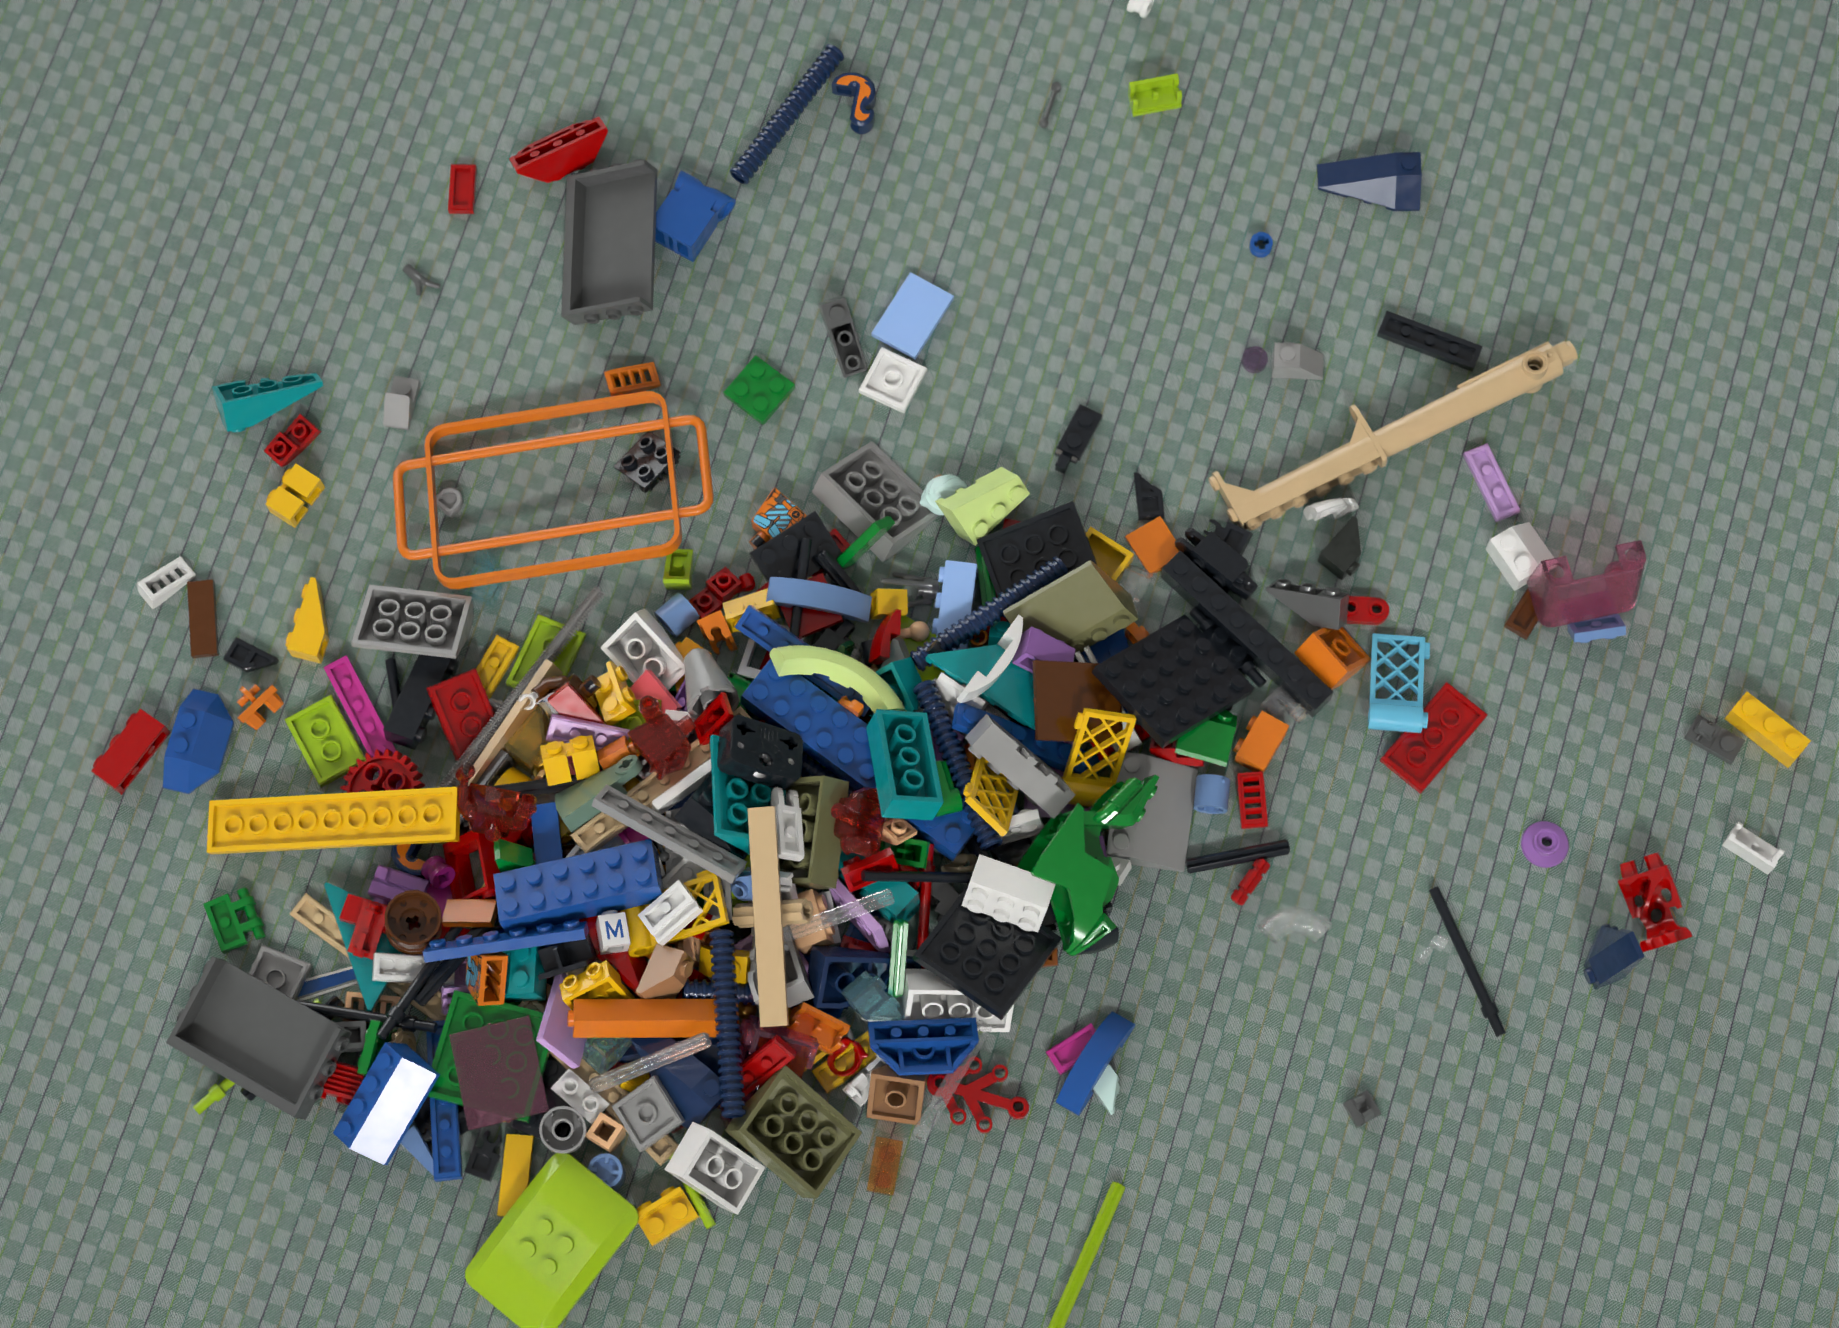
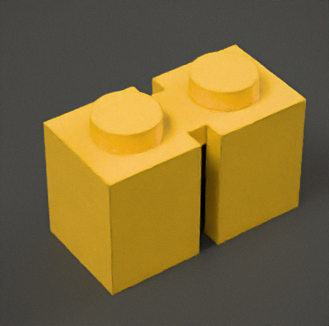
[265,463,325,528]
[540,735,600,786]

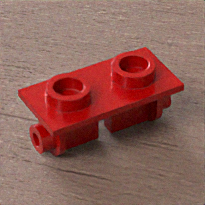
[347,900,387,960]

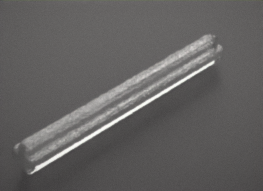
[783,889,895,944]
[912,1020,992,1141]
[589,1032,712,1093]

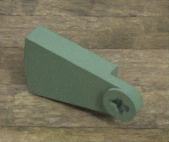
[555,755,643,833]

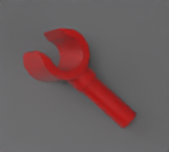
[735,573,755,595]

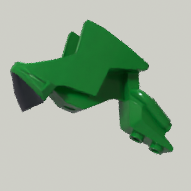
[1017,774,1159,956]

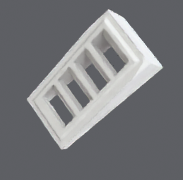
[137,556,196,609]

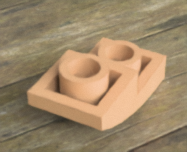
[858,806,917,845]

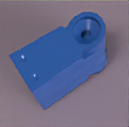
[655,170,736,262]

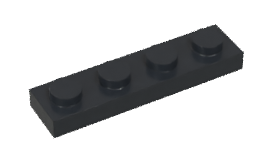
[1377,311,1483,372]

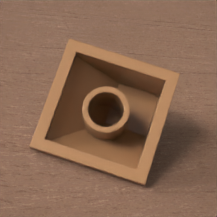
[635,944,694,999]
[866,1064,927,1126]

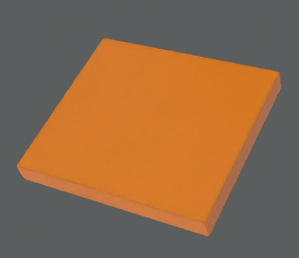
[1125,516,1179,575]

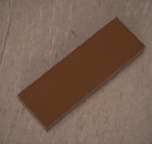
[187,579,219,659]

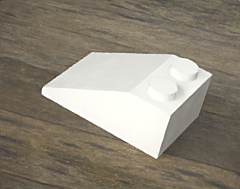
[600,609,685,691]

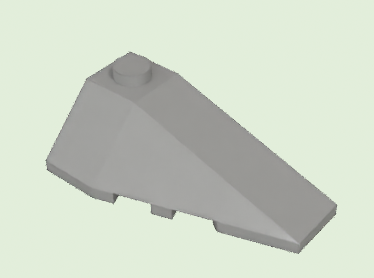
[748,925,814,1008]

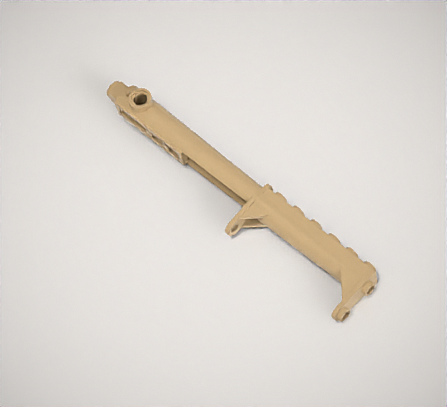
[1208,341,1578,531]

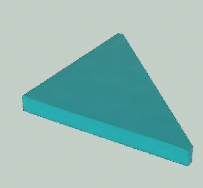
[925,644,1035,730]
[324,882,404,1012]

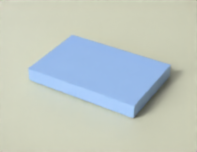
[871,272,954,360]

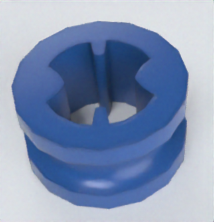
[1249,232,1273,258]

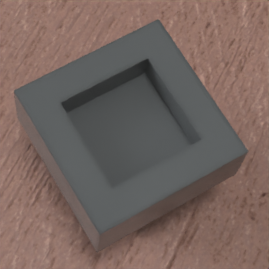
[1343,1090,1381,1128]

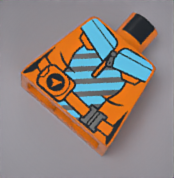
[749,488,807,549]
[465,952,508,1006]

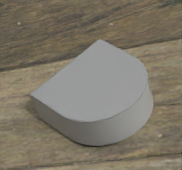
[436,487,464,519]

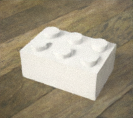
[961,854,1056,932]
[664,1122,765,1215]

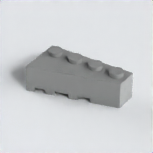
[965,714,1075,819]

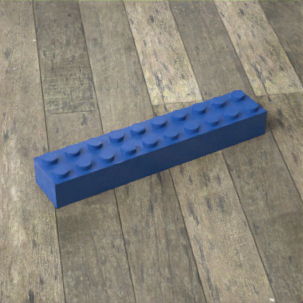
[740,659,975,862]

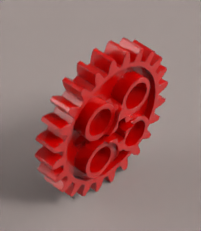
[340,749,425,793]

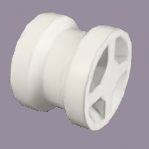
[1127,0,1154,19]

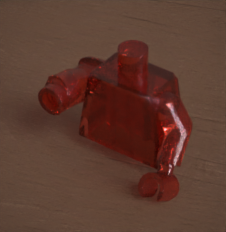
[628,696,696,780]
[455,764,537,842]
[831,787,885,857]

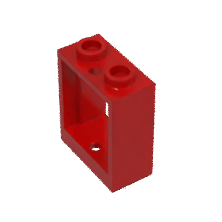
[443,828,501,899]

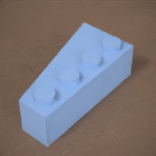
[932,560,978,667]

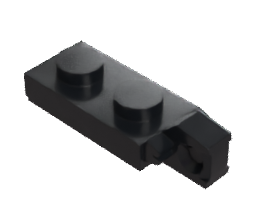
[1055,404,1103,474]

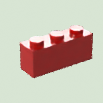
[91,708,171,795]

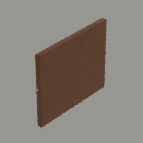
[1033,660,1123,744]

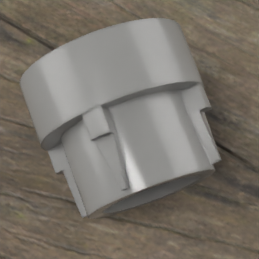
[539,1106,587,1154]

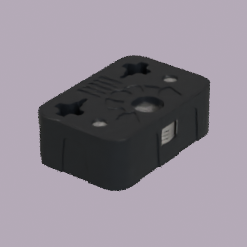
[717,715,803,791]

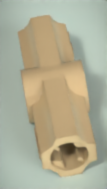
[732,898,814,928]

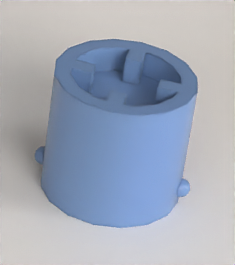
[654,592,700,638]
[1193,774,1230,814]
[588,1153,626,1191]

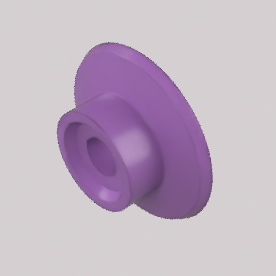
[1521,821,1569,868]

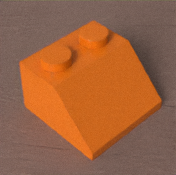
[1294,627,1371,690]

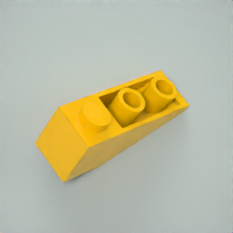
[286,577,329,664]

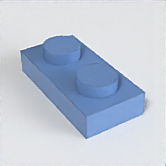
[1567,614,1626,643]

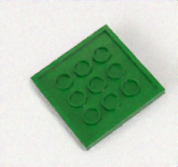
[427,990,550,1123]

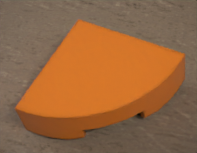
[838,696,864,718]

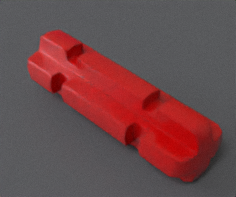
[1230,858,1270,906]

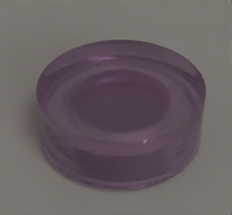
[1242,346,1268,373]

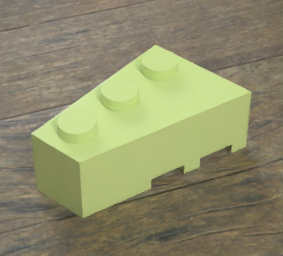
[935,467,1030,546]

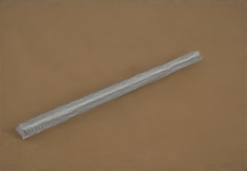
[436,586,606,788]

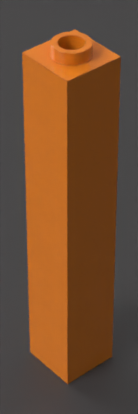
[567,999,739,1038]

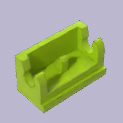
[1128,73,1182,117]

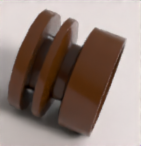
[384,890,442,955]

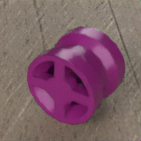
[421,855,455,889]

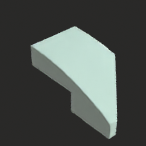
[1093,1064,1120,1115]

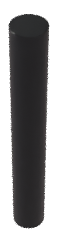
[385,658,401,708]

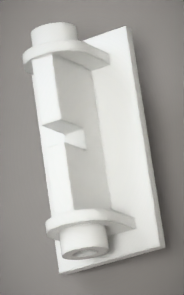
[842,1054,887,1107]
[551,1068,610,1125]

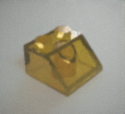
[504,706,550,777]

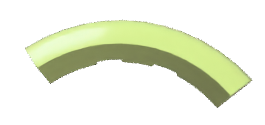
[769,645,906,713]

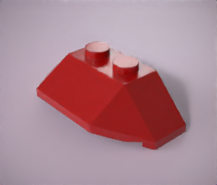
[509,117,608,183]

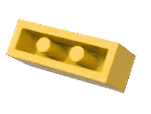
[1725,691,1811,768]

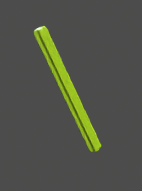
[1048,1182,1125,1328]

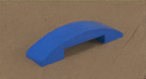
[1056,1011,1136,1116]

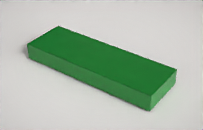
[836,516,895,570]

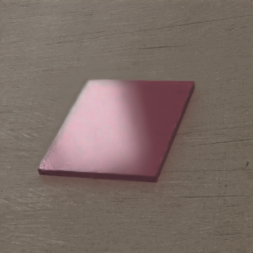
[449,1016,549,1131]

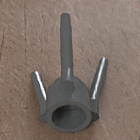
[881,572,939,608]

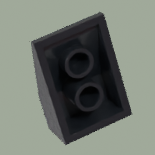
[674,772,748,860]

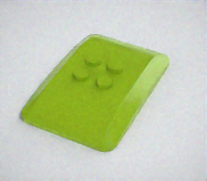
[465,1153,639,1328]

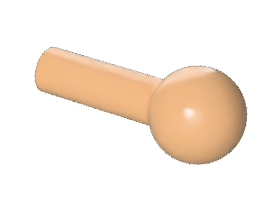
[896,621,930,642]

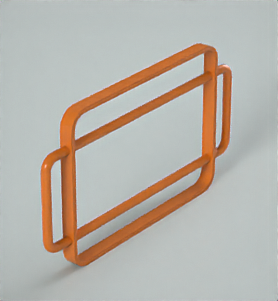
[393,391,714,589]

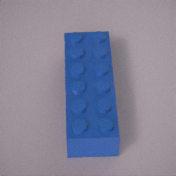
[493,839,664,933]

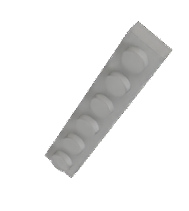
[592,784,747,884]

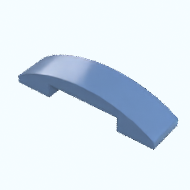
[766,577,872,623]

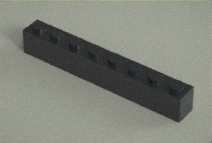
[1161,551,1333,718]

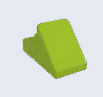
[663,549,694,590]

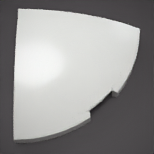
[1303,498,1359,521]

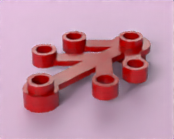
[927,1057,1029,1134]

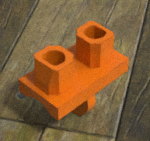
[237,684,284,730]

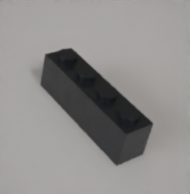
[383,654,459,750]

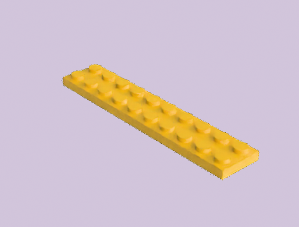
[207,787,461,854]

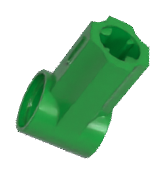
[935,760,963,817]

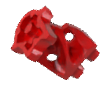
[1618,852,1693,952]

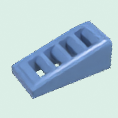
[401,1125,434,1176]

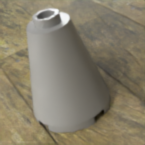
[684,648,740,721]

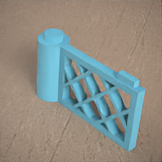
[1368,633,1430,733]

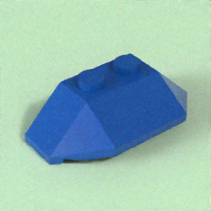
[163,689,235,794]
[868,1017,979,1076]

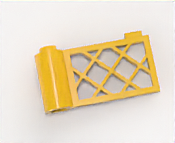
[1062,708,1136,807]
[963,755,1019,837]
[620,870,729,957]

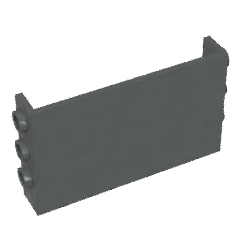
[561,159,658,325]
[166,956,352,1120]

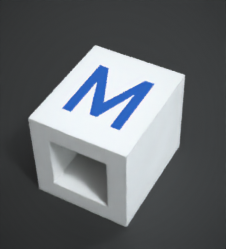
[596,910,630,955]

